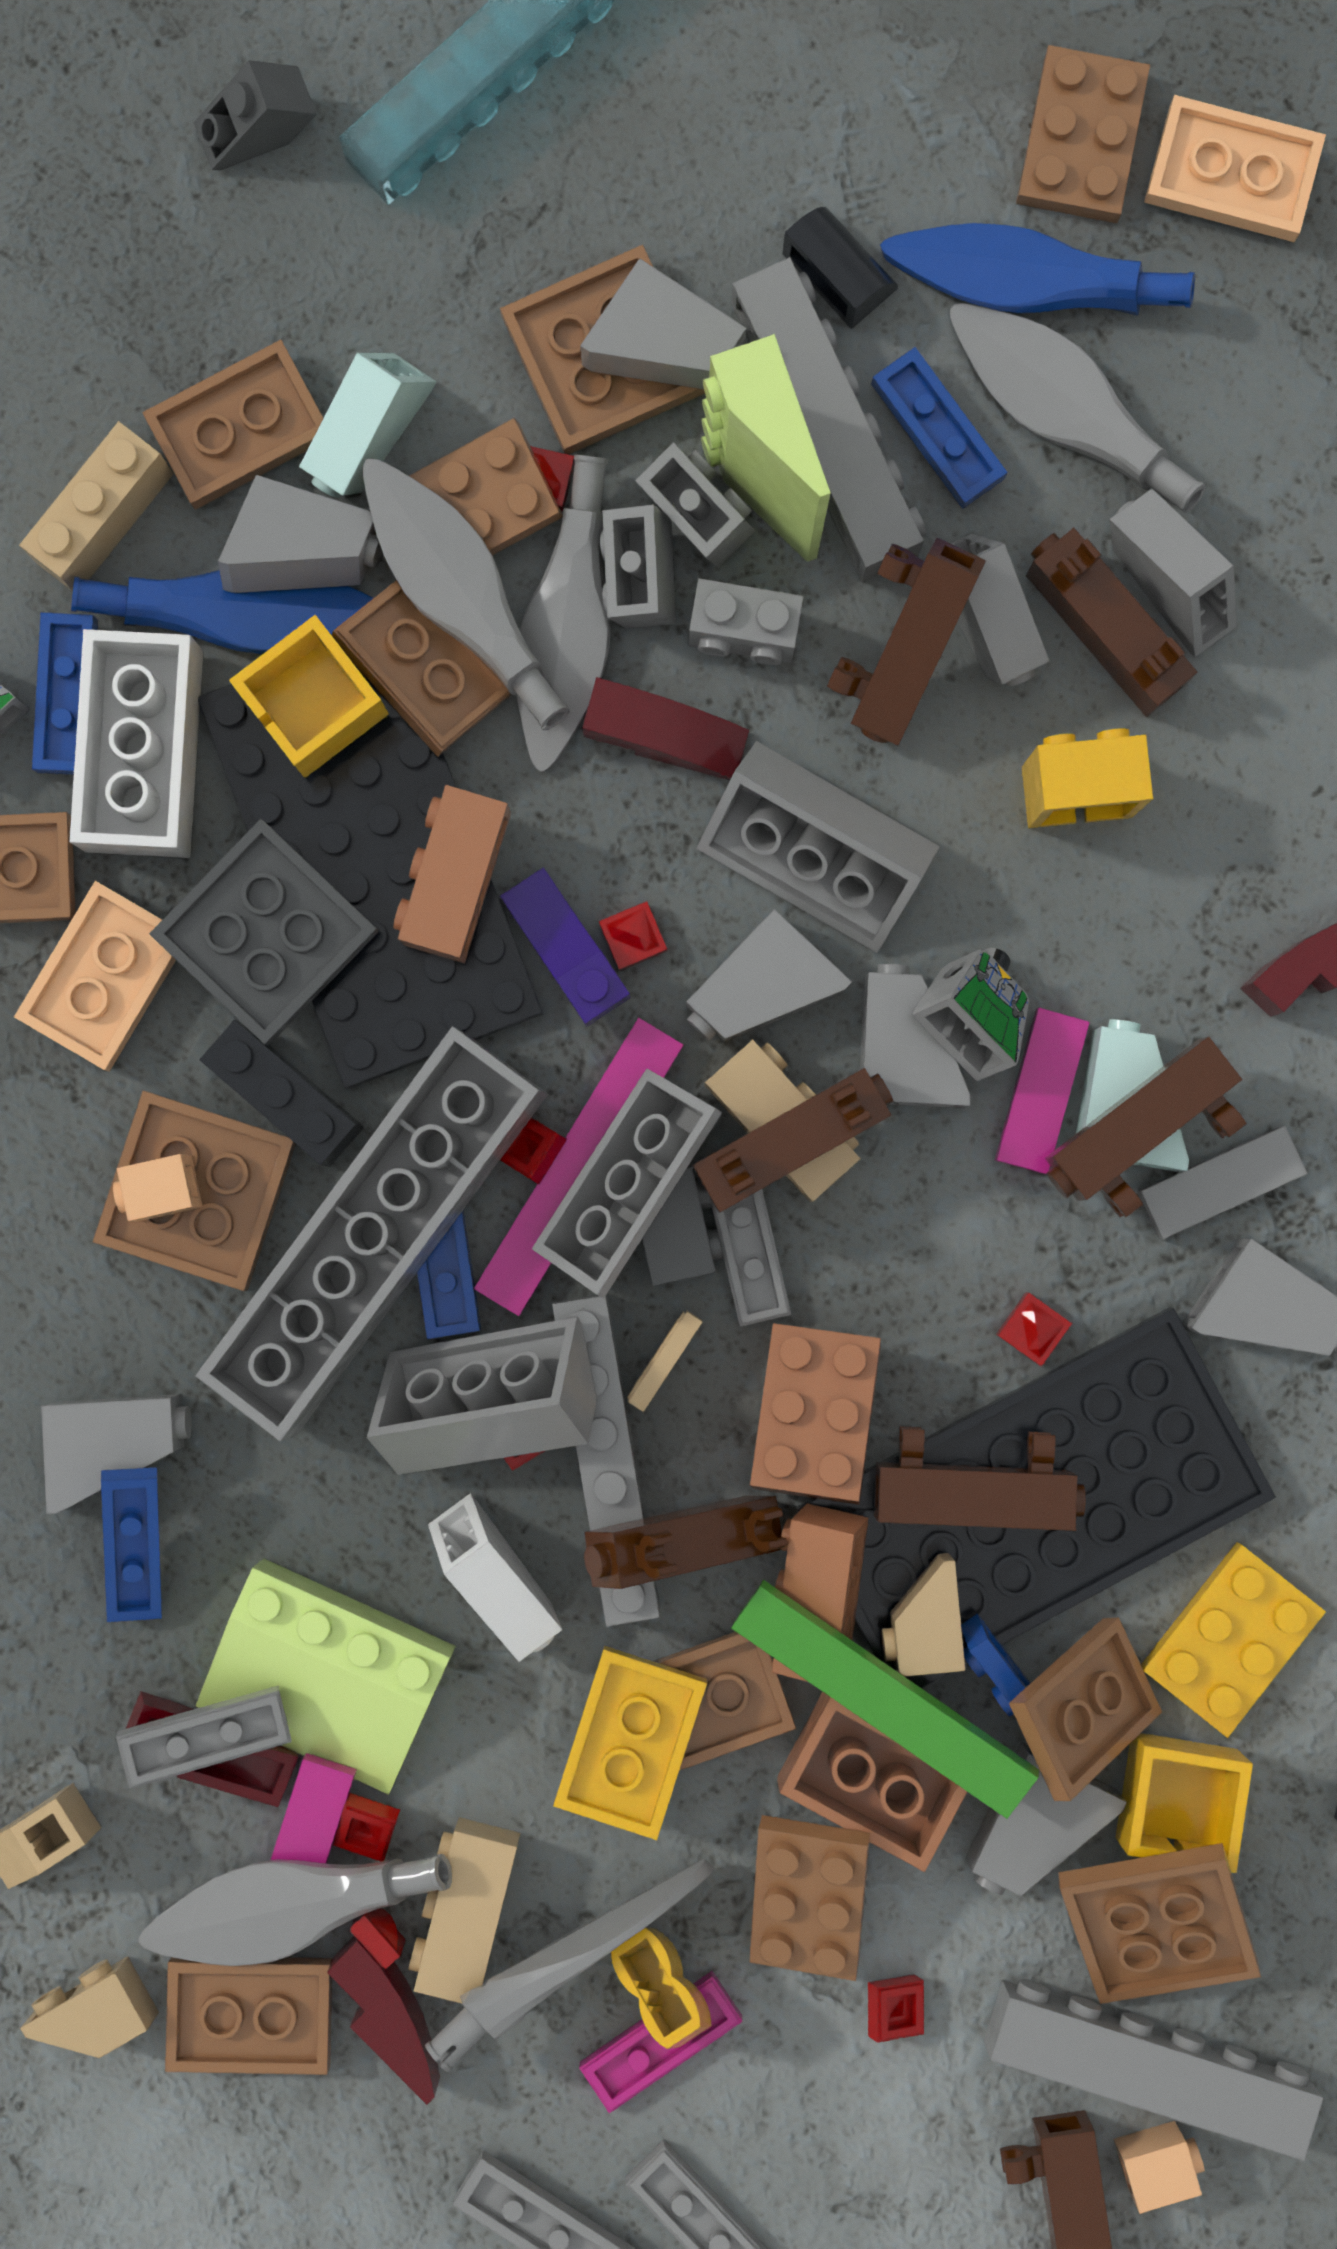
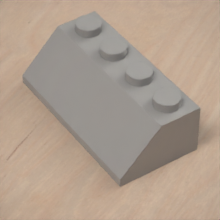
[696,741,940,953]
[532,1069,722,1299]
[366,1317,597,1475]

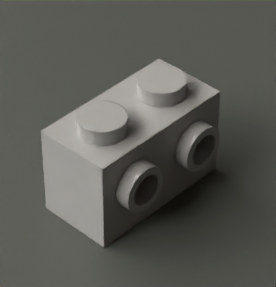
[635,442,756,568]
[600,505,676,629]
[689,578,803,665]

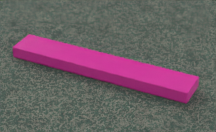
[474,1017,684,1316]

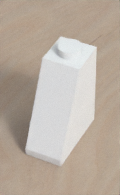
[428,1493,562,1662]

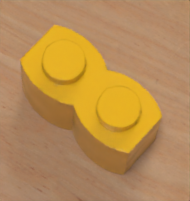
[611,1927,711,2049]

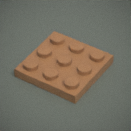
[500,244,705,455]
[93,1091,296,1291]
[1058,1843,1261,2004]

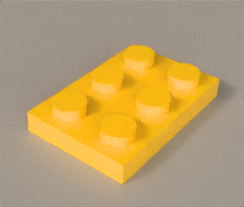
[1141,1542,1326,1738]
[553,1645,707,1840]

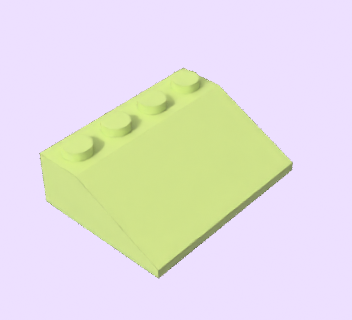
[701,334,831,562]
[196,1558,456,1795]

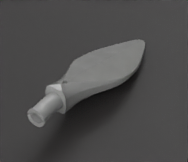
[950,303,1206,514]
[517,455,611,772]
[363,458,569,730]
[138,1854,452,1966]
[425,1859,714,2073]

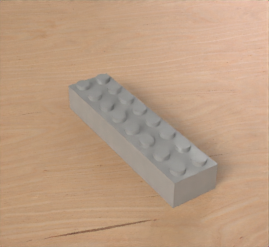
[195,1026,548,1442]

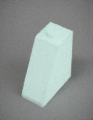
[299,353,437,498]
[1076,1019,1189,1172]

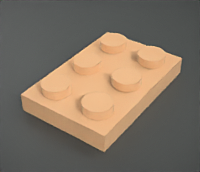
[1144,95,1326,242]
[14,881,176,1072]

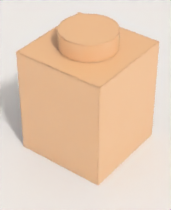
[113,1154,203,1221]
[1114,2121,1205,2214]

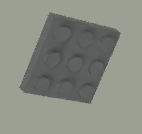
[149,819,379,1046]

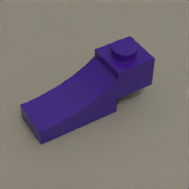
[500,867,631,1027]

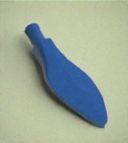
[880,223,1195,316]
[71,570,373,654]

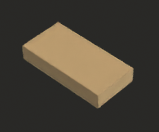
[627,1310,703,1412]

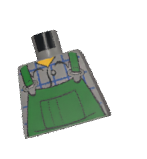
[912,948,1029,1081]

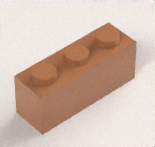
[393,785,511,964]
[772,1504,869,1682]

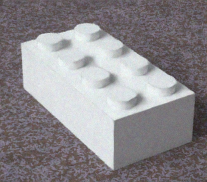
[69,629,203,858]

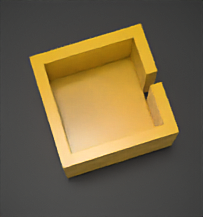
[229,615,389,778]
[1022,728,1153,828]
[1115,1733,1253,1873]

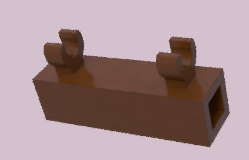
[1026,528,1198,718]
[827,538,986,746]
[1045,1036,1247,1218]
[693,1068,894,1213]
[874,1426,1086,1531]
[584,1496,787,1589]
[1000,2110,1112,2249]

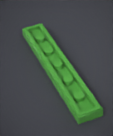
[731,1579,1039,1819]

